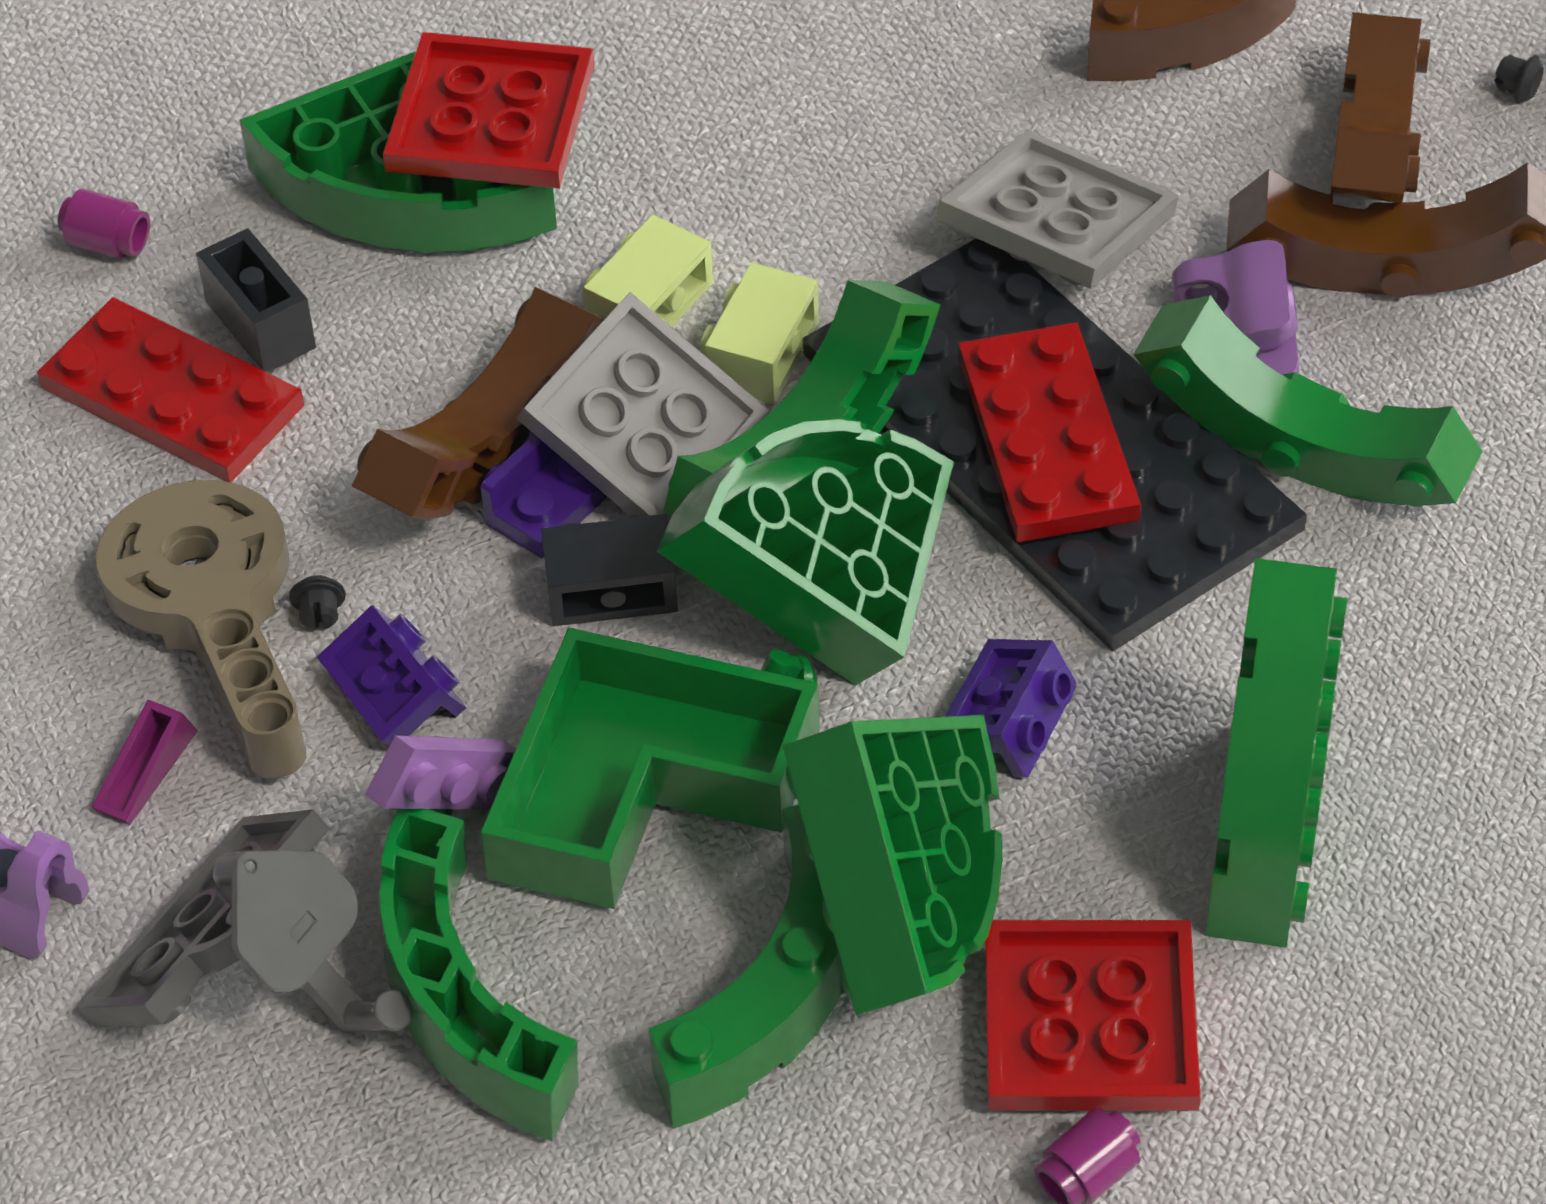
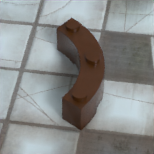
[1087,0,1297,82]
[1330,12,1431,203]
[1226,162,1546,298]
[352,287,605,519]

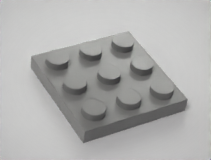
[936,130,1179,289]
[516,292,770,524]

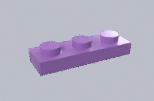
[365,735,516,809]

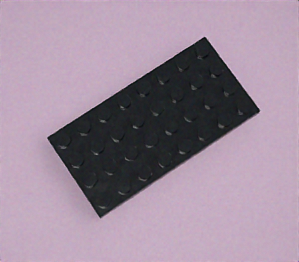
[802,239,1307,652]

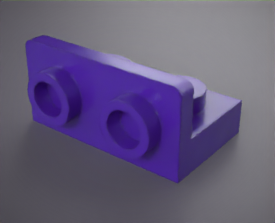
[481,432,608,559]
[317,605,467,746]
[945,639,1076,778]

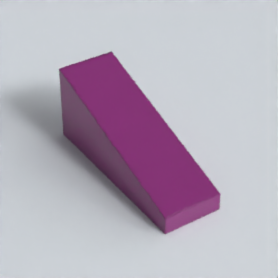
[92,699,198,825]

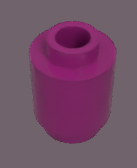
[57,188,150,259]
[1034,1108,1141,1204]

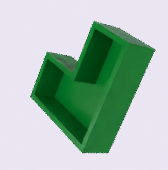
[481,627,820,909]

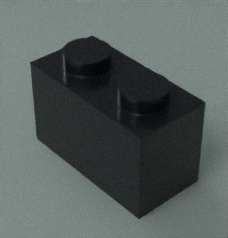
[196,228,316,372]
[541,514,678,627]

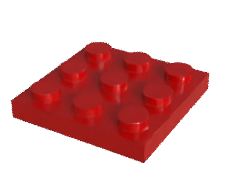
[383,32,594,189]
[985,920,1201,1111]

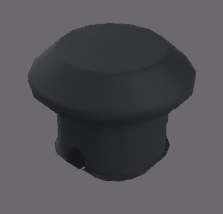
[1495,54,1544,104]
[289,575,346,630]

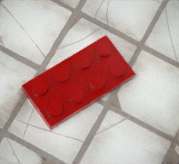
[37,297,304,483]
[958,322,1141,542]

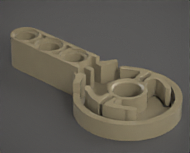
[96,480,307,779]

